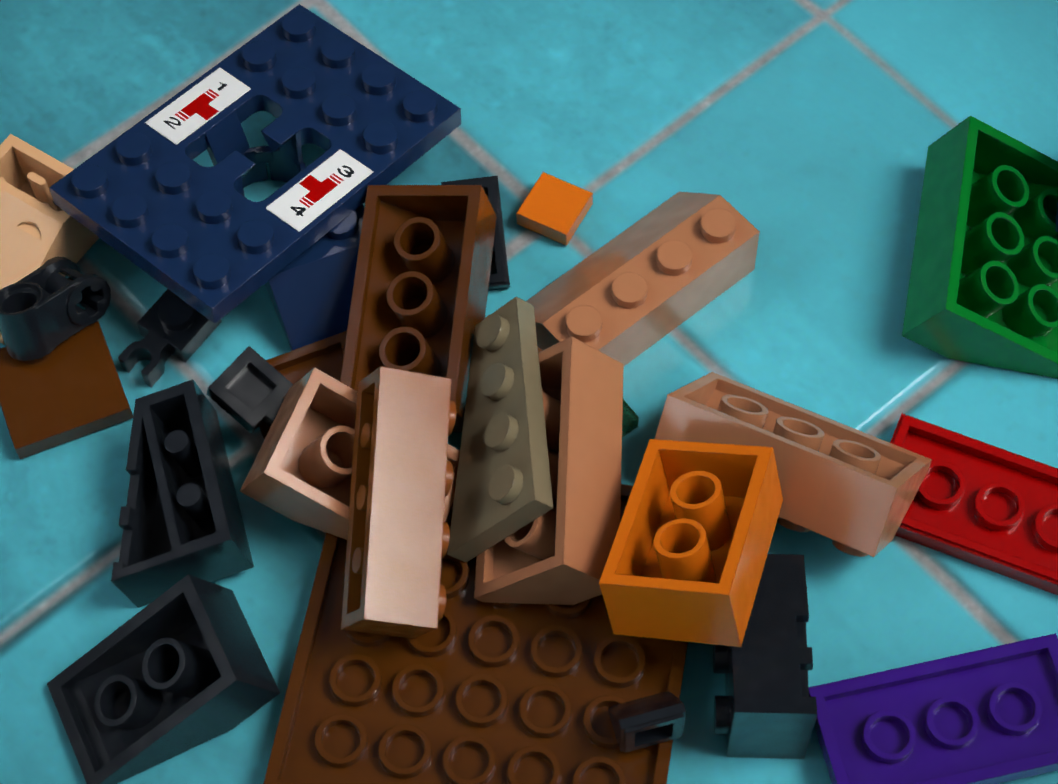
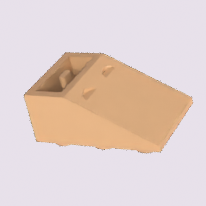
[0,134,99,345]

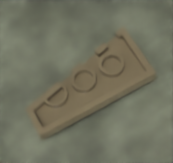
[447,296,553,563]

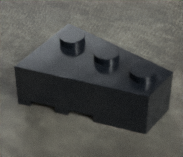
[111,379,254,608]
[713,554,817,759]

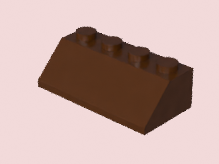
[340,185,497,432]

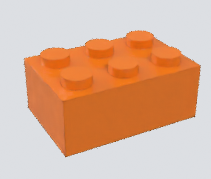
[599,439,783,647]

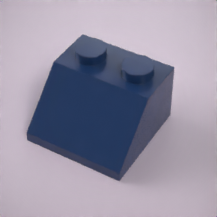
[265,204,364,351]

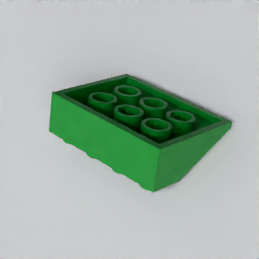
[902,116,1058,379]

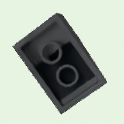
[47,574,280,784]

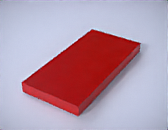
[890,413,1058,595]

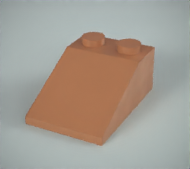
[240,367,460,540]

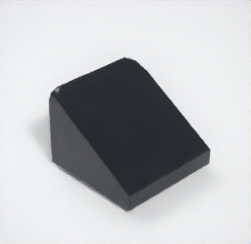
[609,692,686,753]

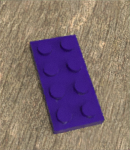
[809,633,1058,784]

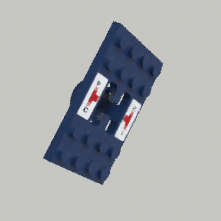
[49,4,461,324]

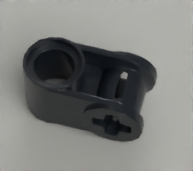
[0,257,111,361]

